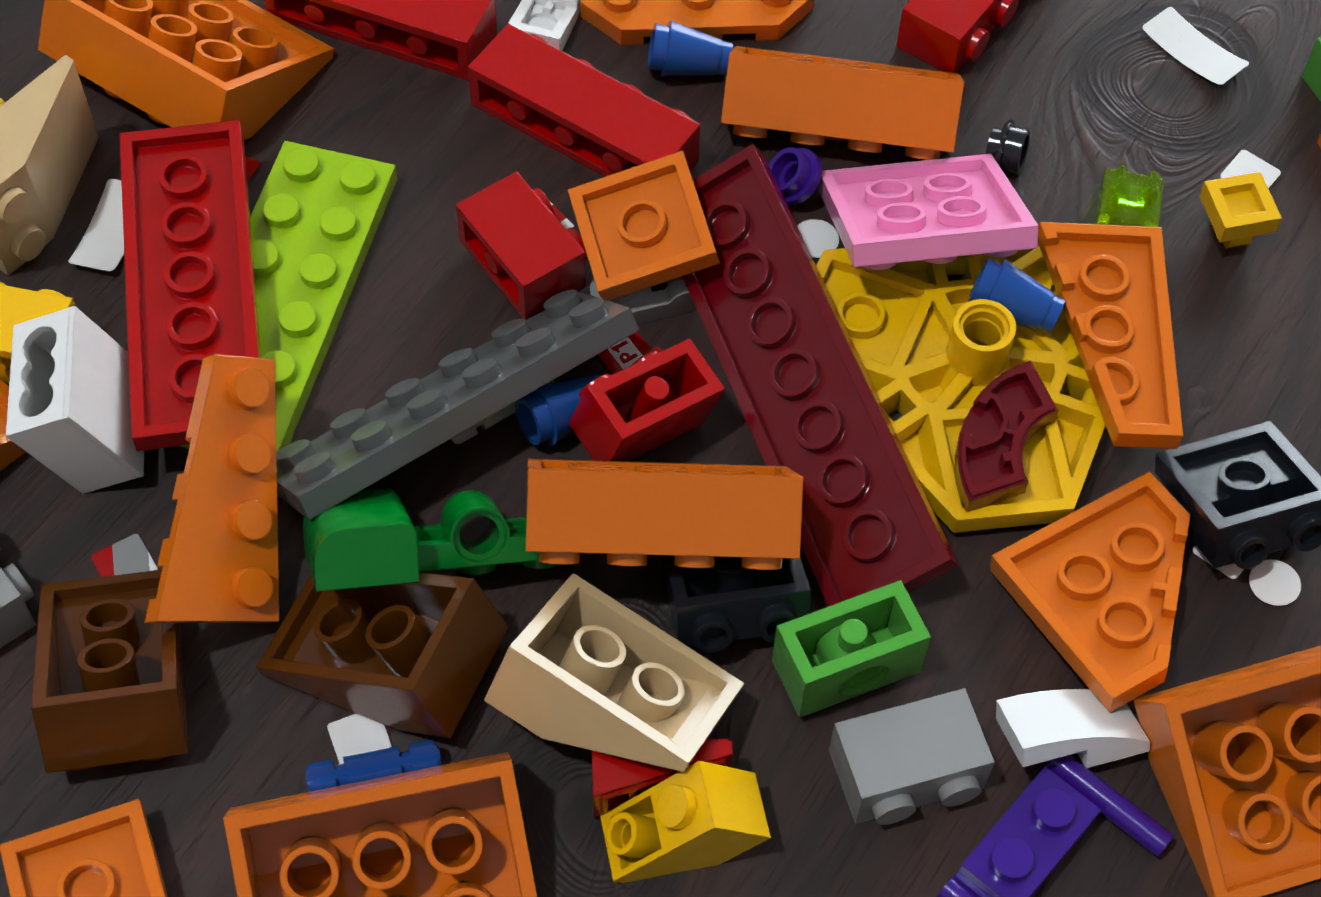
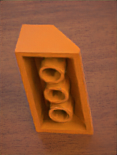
[721,46,964,160]
[525,459,803,570]

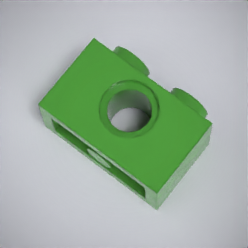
[772,580,931,718]

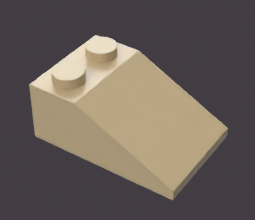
[0,55,99,276]
[484,573,744,772]

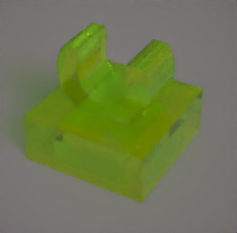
[1096,165,1164,227]

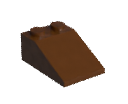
[31,569,188,773]
[255,572,509,738]

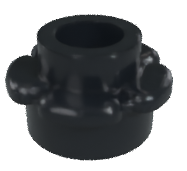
[986,119,1031,174]

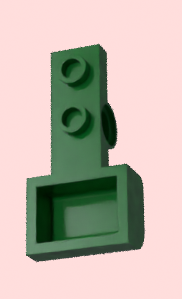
[303,489,559,592]

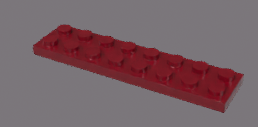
[682,144,959,607]

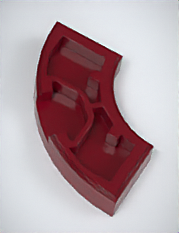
[954,360,1058,512]

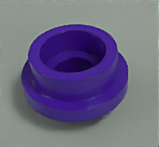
[768,147,822,206]

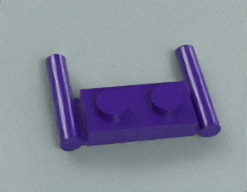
[937,755,1175,897]

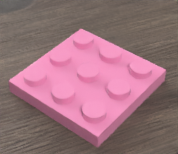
[819,154,1038,270]

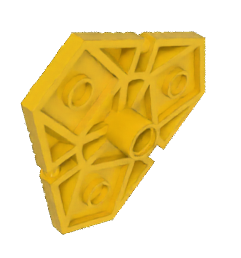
[816,244,1105,533]

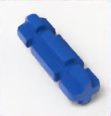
[305,740,442,792]

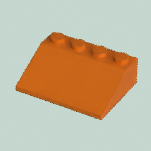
[38,0,335,140]
[1133,645,1321,897]
[223,752,537,897]

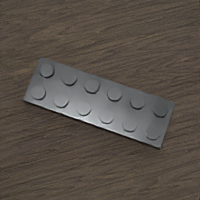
[277,290,639,520]

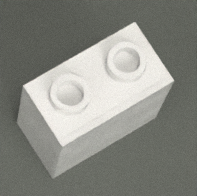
[6,306,144,494]

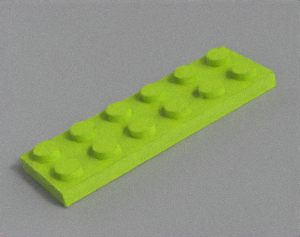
[178,140,398,452]

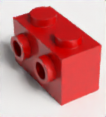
[456,171,588,320]
[569,338,725,462]

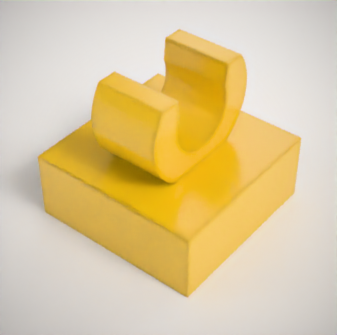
[1199,172,1282,249]

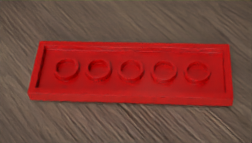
[119,120,261,451]

